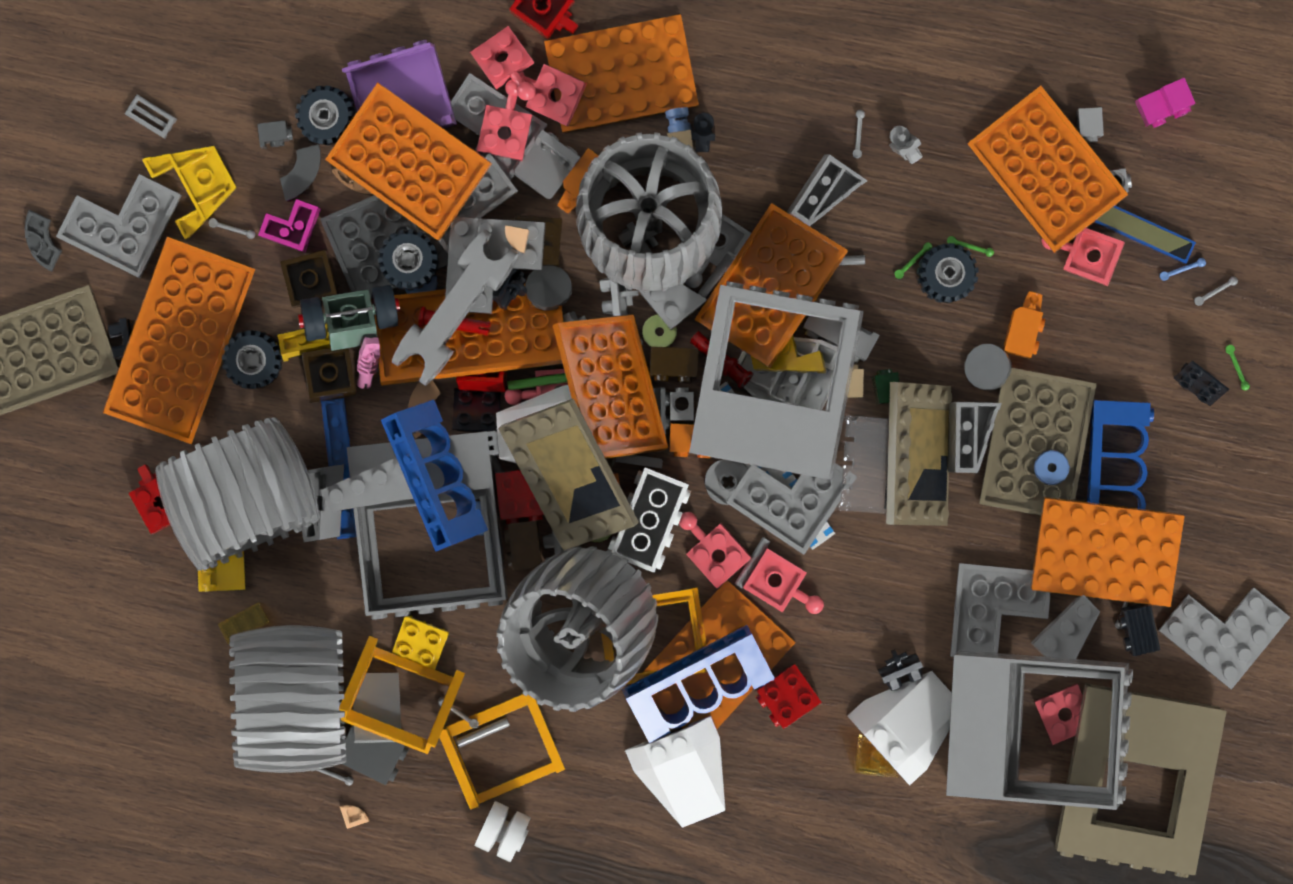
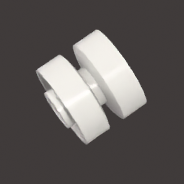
[474,801,531,862]

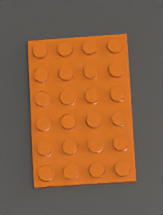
[544,14,699,133]
[325,82,492,240]
[967,86,1128,253]
[694,203,848,368]
[553,315,668,458]
[1031,497,1185,607]
[642,580,796,729]

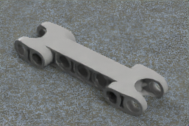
[392,230,519,386]

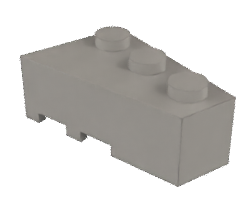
[787,155,867,226]
[638,284,707,330]
[803,316,880,363]
[948,402,1002,473]
[301,464,344,542]
[1031,595,1100,677]

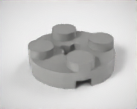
[705,459,748,505]

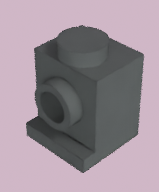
[257,121,293,149]

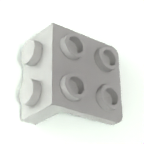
[514,130,580,199]

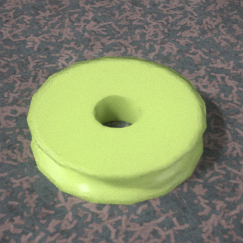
[642,314,677,347]

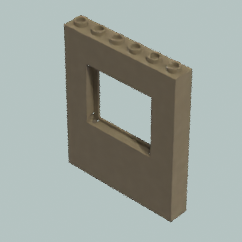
[1055,683,1227,878]

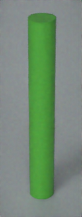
[508,373,567,390]

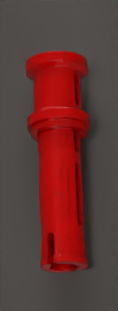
[418,306,491,336]
[690,331,754,389]

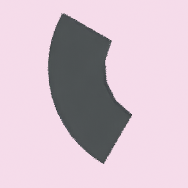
[280,144,321,202]
[25,210,62,272]

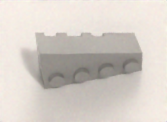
[321,458,413,512]

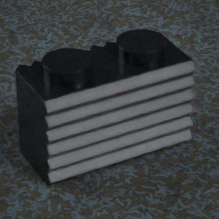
[1118,603,1160,656]

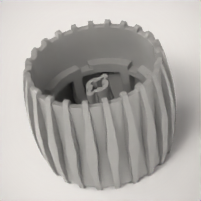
[576,132,722,293]
[155,417,320,571]
[496,546,658,712]
[229,625,346,773]

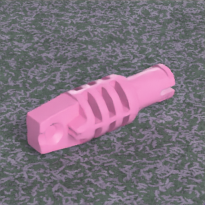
[357,337,380,389]

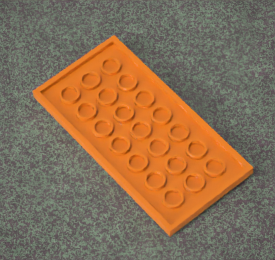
[102,237,255,444]
[375,279,564,386]

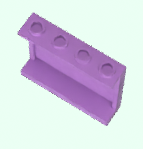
[342,40,457,128]

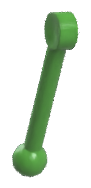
[947,236,994,257]
[895,242,932,279]
[1225,345,1250,391]

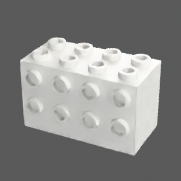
[608,468,691,572]

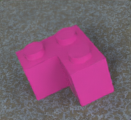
[1135,78,1195,128]
[258,199,321,253]

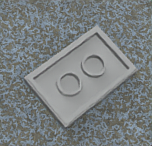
[351,673,401,743]

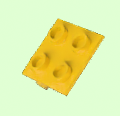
[198,551,245,592]
[392,616,449,670]

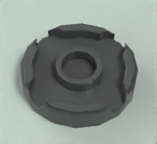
[525,265,572,310]
[965,344,1011,390]

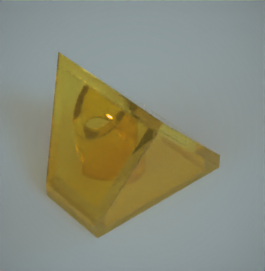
[853,735,899,778]

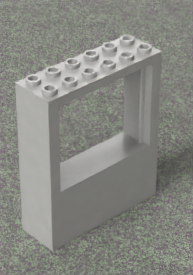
[689,281,864,480]
[347,431,508,620]
[946,651,1133,810]

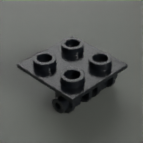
[1174,360,1229,406]
[452,388,501,432]

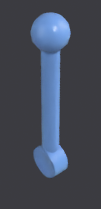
[1159,258,1206,281]

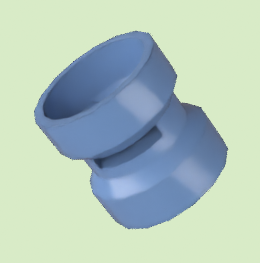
[665,107,692,133]

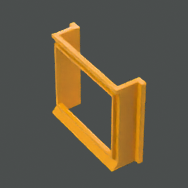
[601,587,707,685]
[339,636,465,754]
[439,694,565,810]

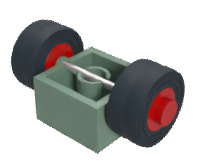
[298,285,400,351]

